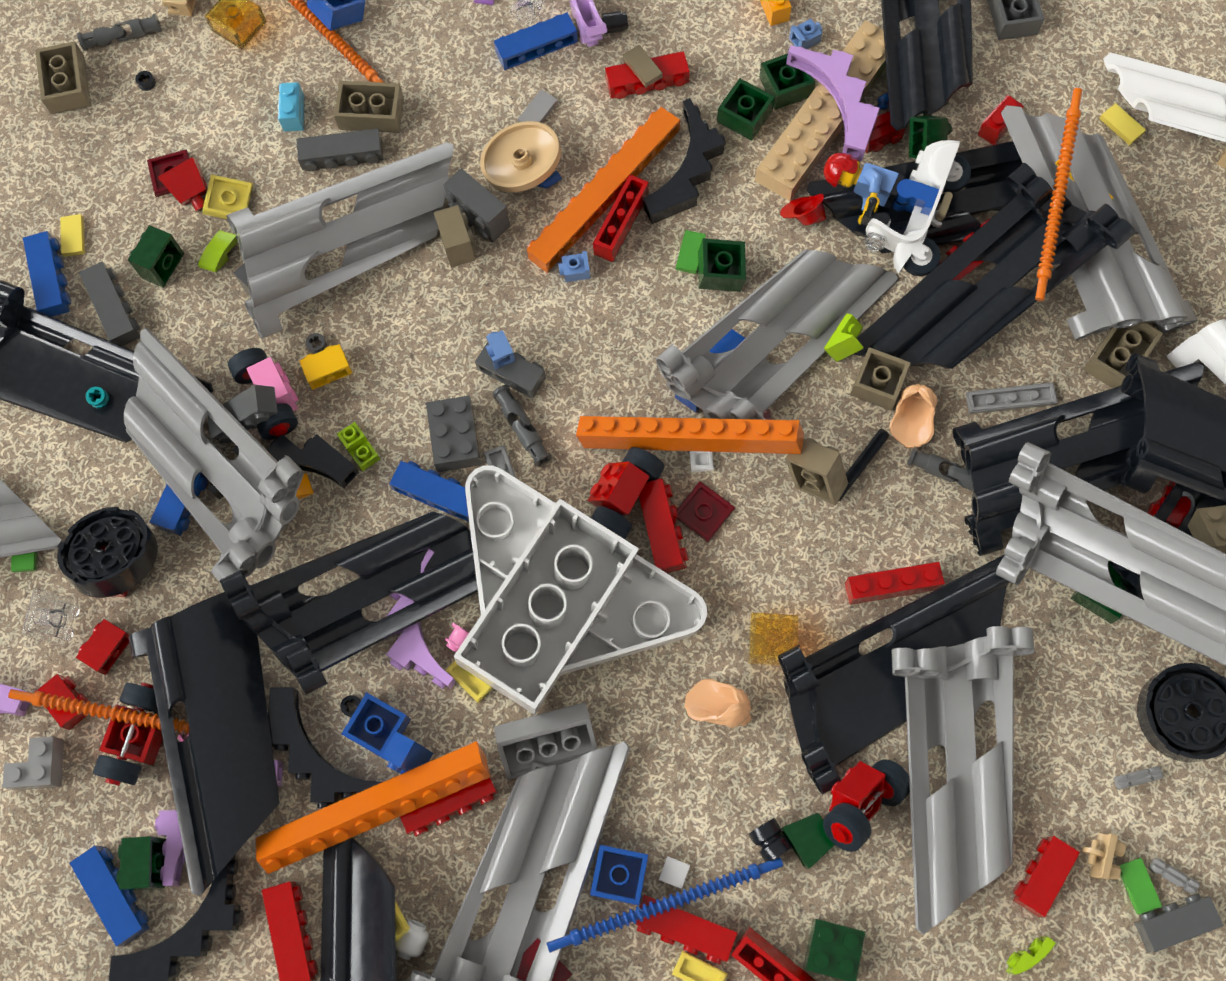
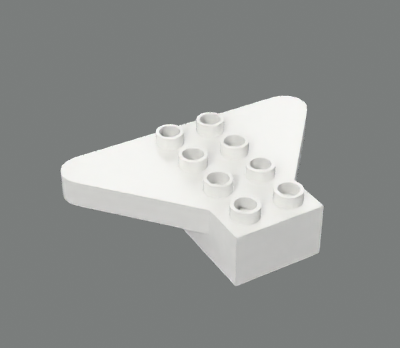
[454,465,707,715]

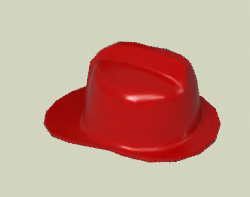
[780,194,826,226]

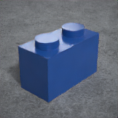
[381,732,433,774]

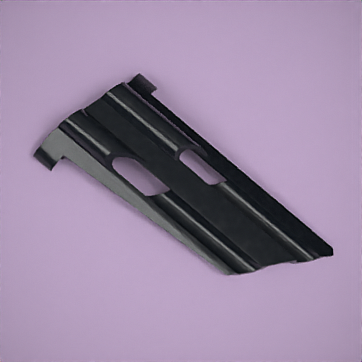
[881,0,973,131]
[806,116,1039,253]
[853,163,1136,369]
[952,362,1204,556]
[219,511,478,695]

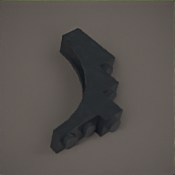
[643,98,726,224]
[207,434,359,500]
[268,687,382,809]
[108,856,244,981]

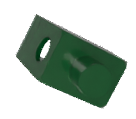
[909,115,952,159]
[781,813,835,870]

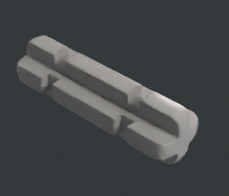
[1114,766,1163,790]
[1149,858,1200,894]

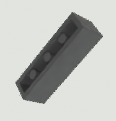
[296,129,384,171]
[79,261,140,346]
[208,384,278,443]

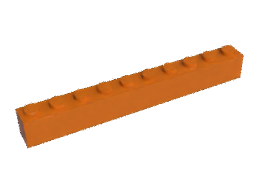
[527,107,680,273]
[576,416,804,454]
[255,741,491,874]

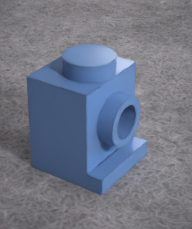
[789,19,823,49]
[558,251,590,282]
[485,330,515,370]

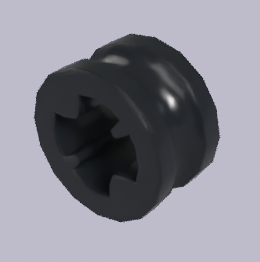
[135,71,156,91]
[340,695,361,717]

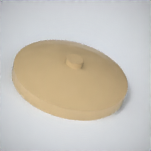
[480,121,561,192]

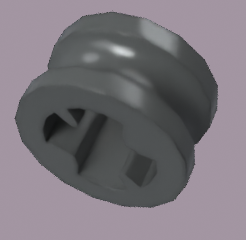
[306,333,327,354]

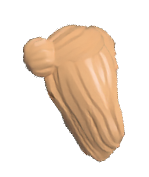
[890,384,938,449]
[685,679,751,728]

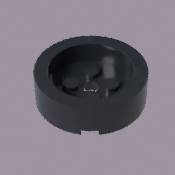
[57,507,158,598]
[1137,663,1226,762]

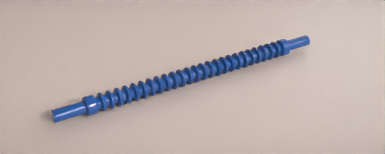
[546,857,783,953]

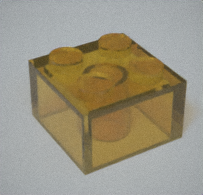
[205,0,267,50]
[748,612,798,665]

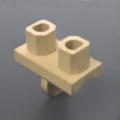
[1082,833,1126,880]

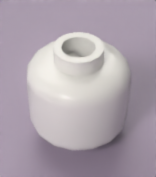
[396,919,429,960]

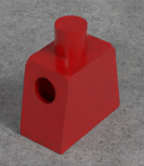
[158,157,208,212]

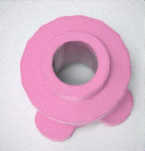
[445,623,469,652]

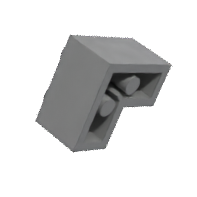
[2,736,64,791]

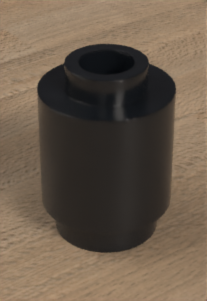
[601,11,628,34]

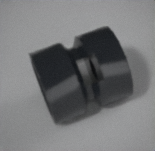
[748,817,793,862]

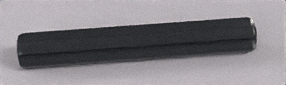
[839,429,889,501]

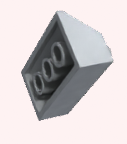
[494,702,598,780]

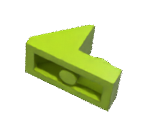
[823,313,864,362]

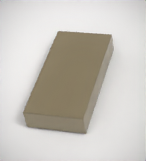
[623,45,663,87]

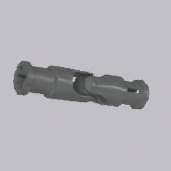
[77,14,162,51]
[492,384,552,467]
[907,446,973,491]

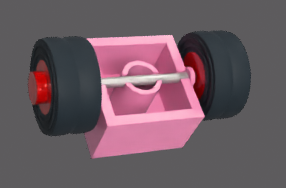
[228,348,299,440]

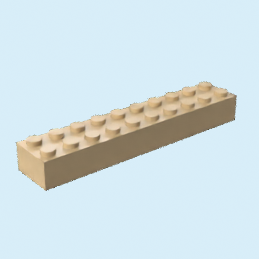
[755,20,886,201]

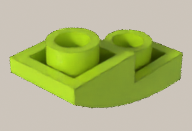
[198,230,238,273]
[336,422,381,472]
[1006,936,1056,975]

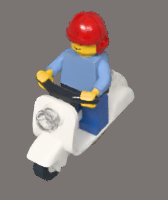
[823,140,971,277]

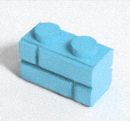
[278,82,305,132]

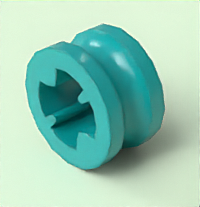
[85,387,109,408]

